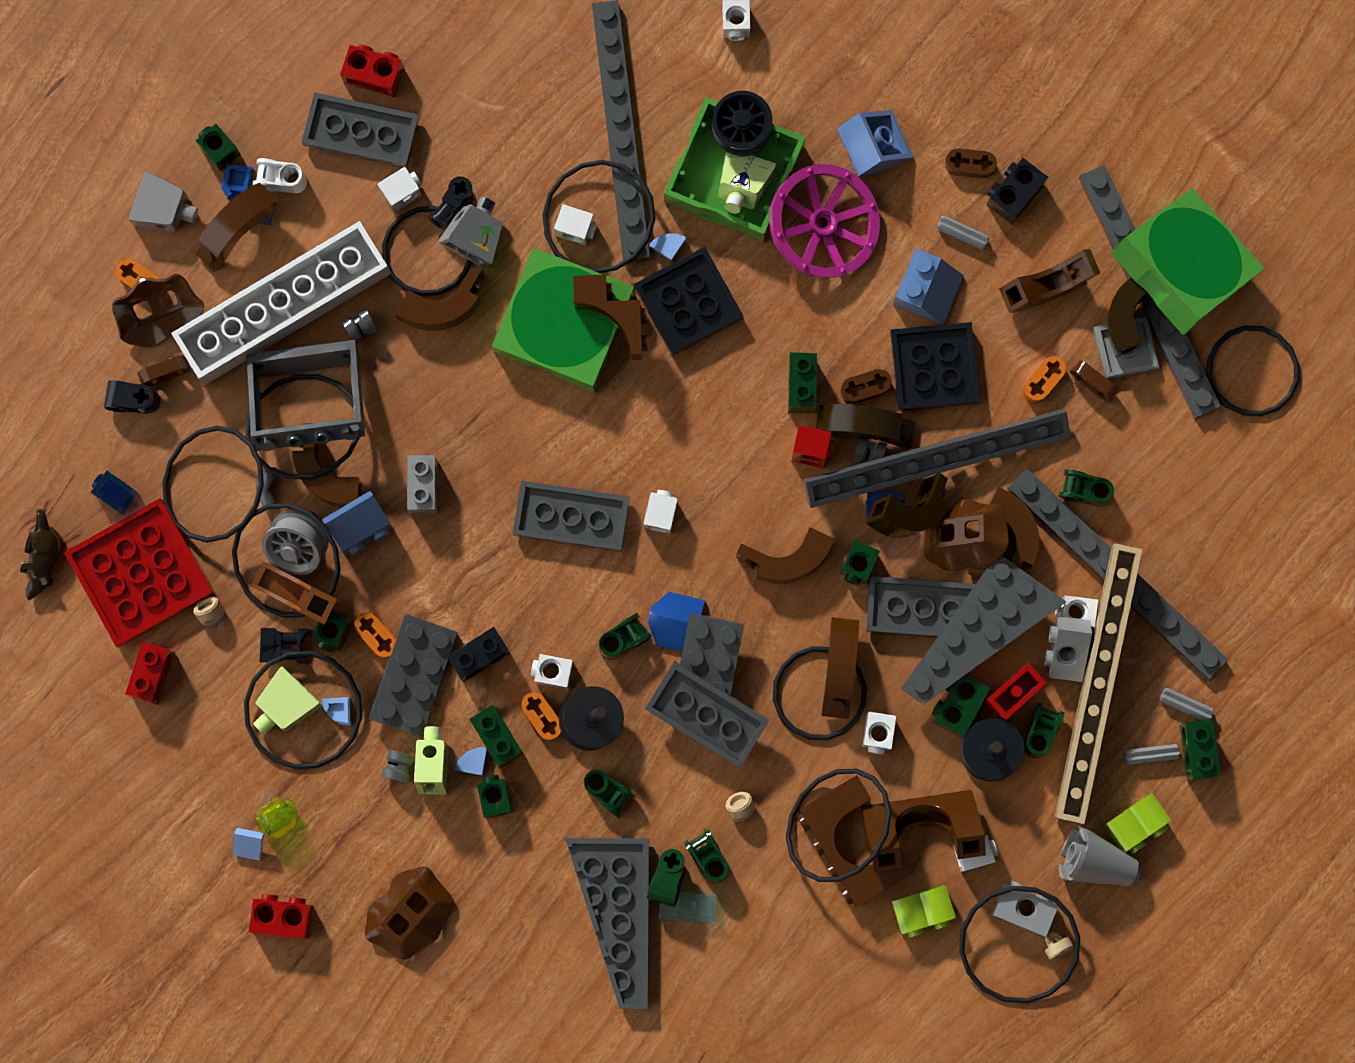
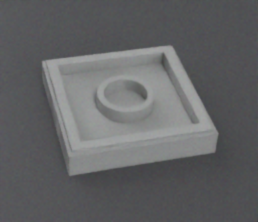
[1093,316,1159,380]

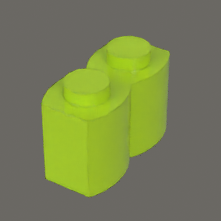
[1103,793,1172,854]
[891,885,956,938]

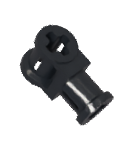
[428,176,473,231]

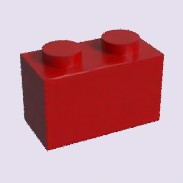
[984,663,1047,721]

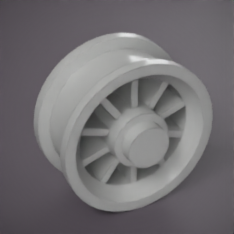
[262,511,329,575]

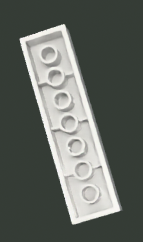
[171,221,391,385]

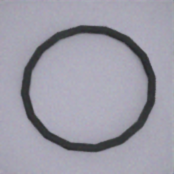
[382,206,472,296]
[1207,325,1299,416]
[773,646,867,740]

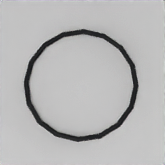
[542,160,656,273]
[245,374,360,479]
[162,425,264,543]
[232,503,341,618]
[244,651,362,769]
[786,768,892,882]
[959,886,1081,1003]

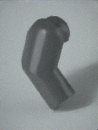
[255,467,280,507]

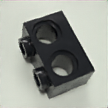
[987,158,1048,225]
[447,627,511,682]

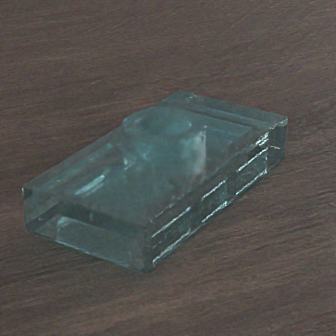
[659,892,717,923]

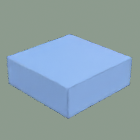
[232,828,264,861]

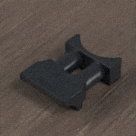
[259,628,311,664]

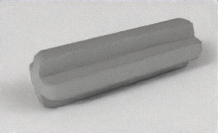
[937,216,989,250]
[1160,688,1214,721]
[1124,744,1180,765]

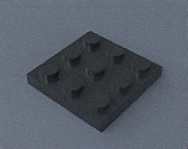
[633,247,744,356]
[890,322,981,411]

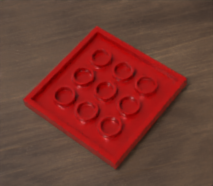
[64,498,214,648]

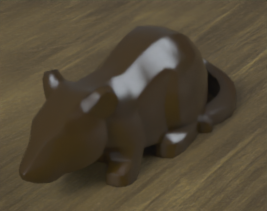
[20,509,61,600]

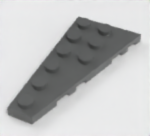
[901,556,1066,705]
[565,838,649,1009]

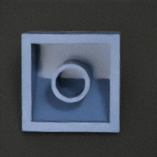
[837,110,913,176]
[893,248,964,325]
[322,491,393,556]

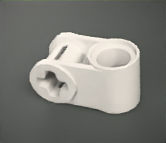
[253,158,307,194]

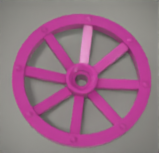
[769,164,880,279]

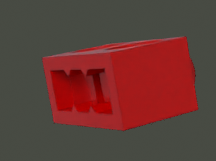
[340,44,404,97]
[791,425,835,468]
[125,641,175,705]
[249,894,313,939]

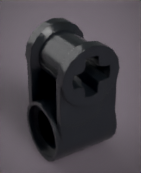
[104,380,160,414]

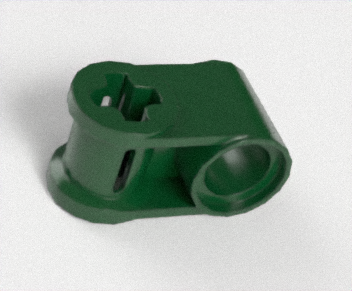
[1058,469,1114,507]
[599,613,652,660]
[1024,702,1065,758]
[584,769,636,819]
[683,828,729,883]
[647,849,686,907]

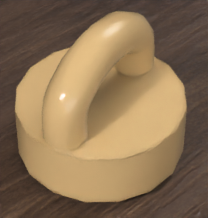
[193,596,224,626]
[725,792,755,822]
[1045,931,1073,960]

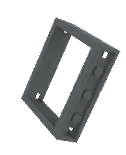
[247,340,365,451]

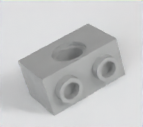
[407,455,438,515]
[1044,616,1092,682]
[991,881,1058,937]

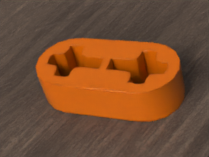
[115,259,163,298]
[1023,356,1066,403]
[354,612,396,659]
[521,692,561,741]

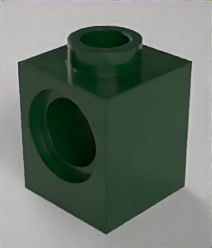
[195,124,241,171]
[840,540,880,586]
[311,610,353,653]
[477,775,513,819]

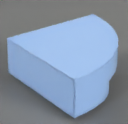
[649,234,686,262]
[322,697,351,726]
[455,747,488,776]

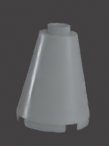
[1059,826,1141,886]

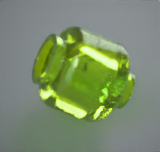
[254,797,298,838]

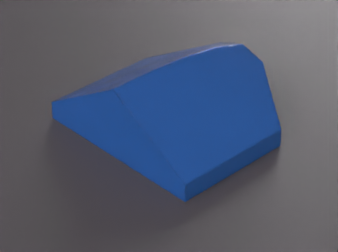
[648,592,705,652]

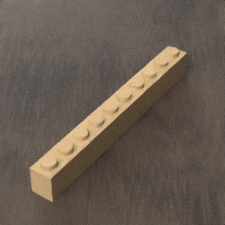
[1054,543,1142,824]

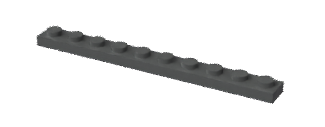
[592,0,650,262]
[1079,165,1221,419]
[803,409,1071,508]
[1007,468,1228,680]

